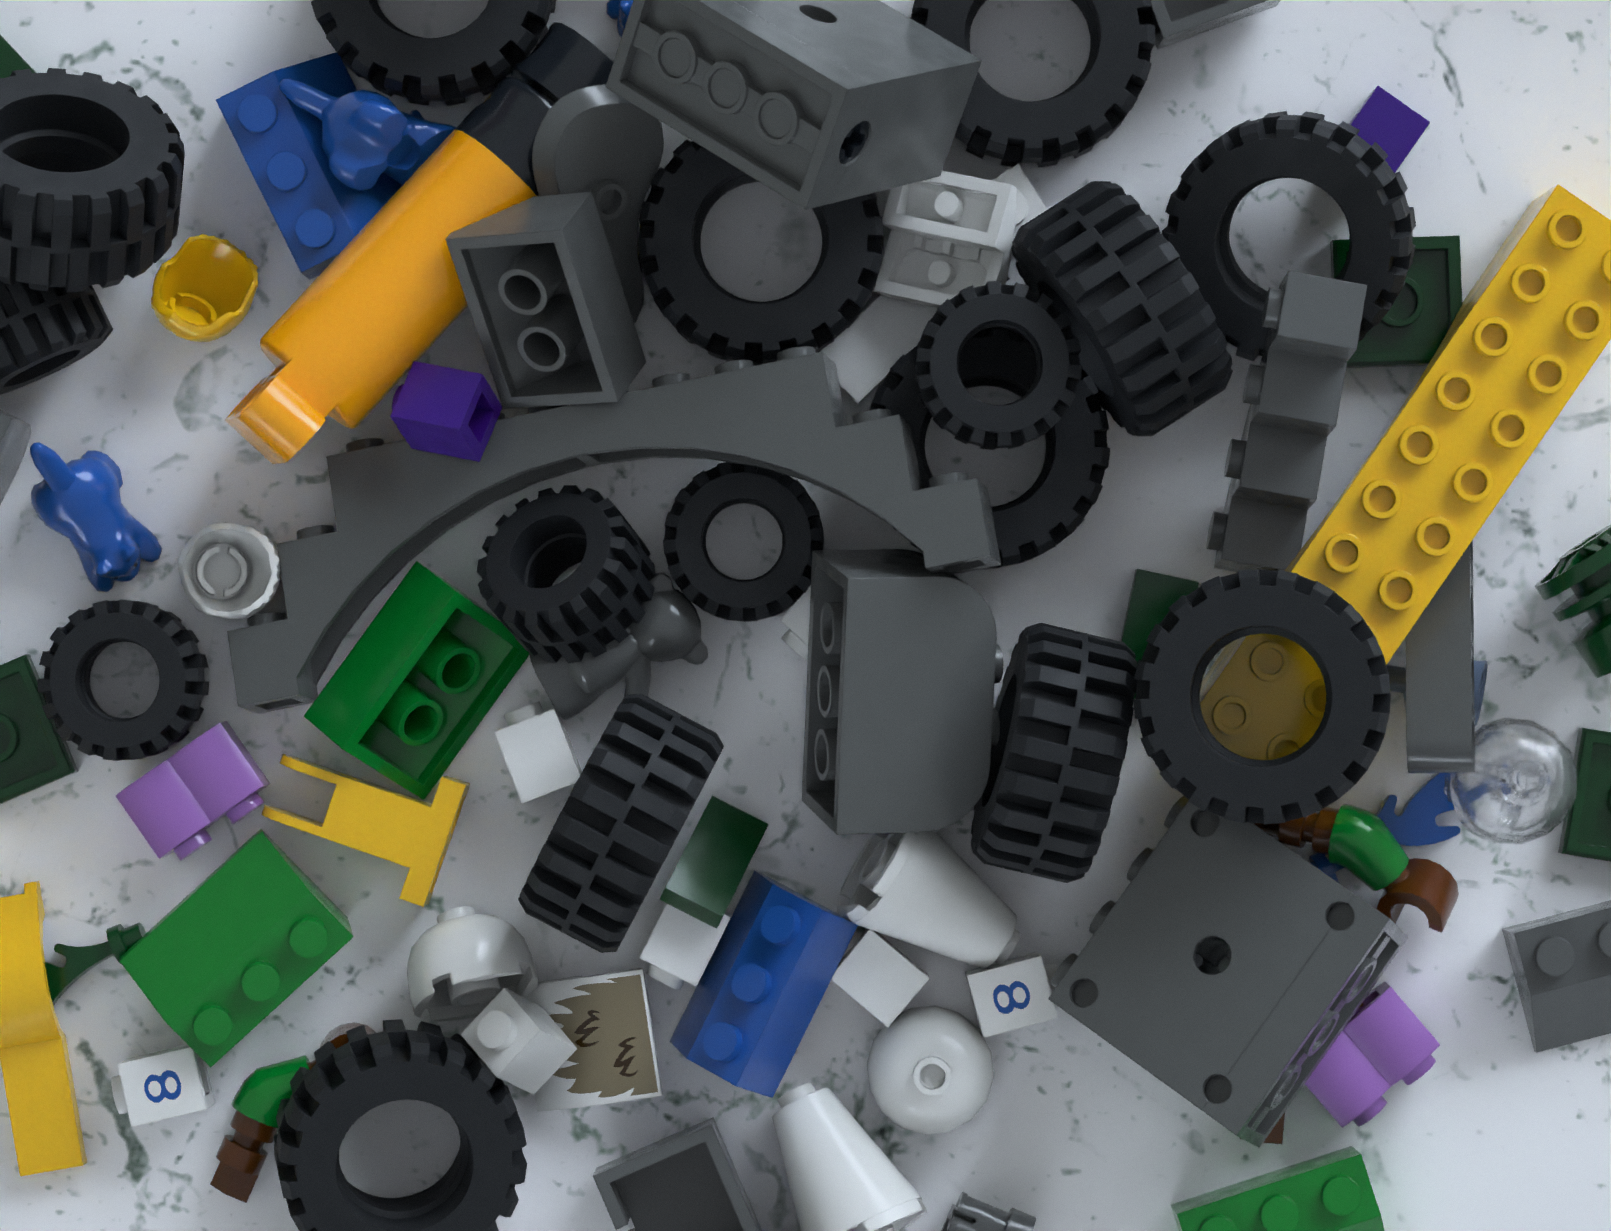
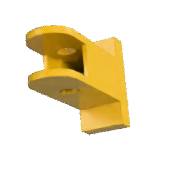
[261,754,470,907]

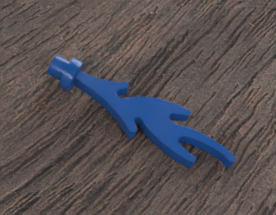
[1309,769,1509,883]

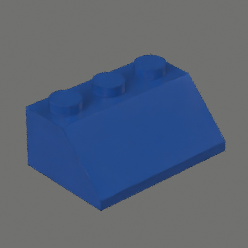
[216,52,402,280]
[670,870,858,1098]

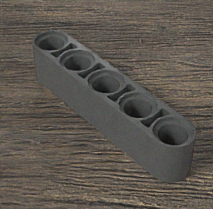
[1405,540,1475,773]

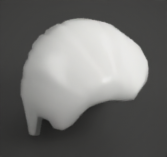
[178,522,281,619]

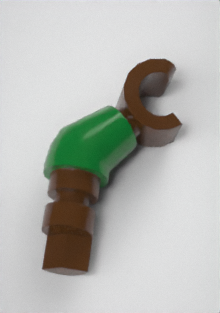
[1254,804,1459,933]
[210,1022,376,1203]

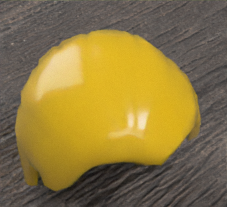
[151,234,258,342]

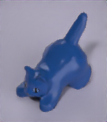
[279,78,456,191]
[30,442,162,592]

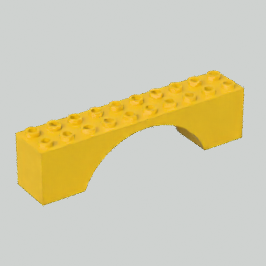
[1200,184,1611,760]

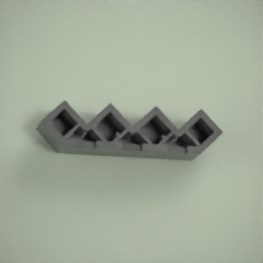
[1206,271,1367,572]

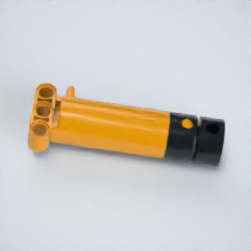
[225,22,613,464]

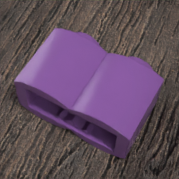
[116,721,270,861]
[1305,982,1440,1128]

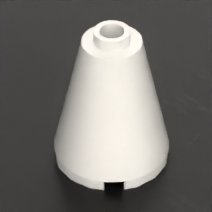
[837,831,1020,969]
[772,1082,927,1231]

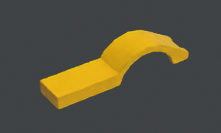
[0,881,87,1176]

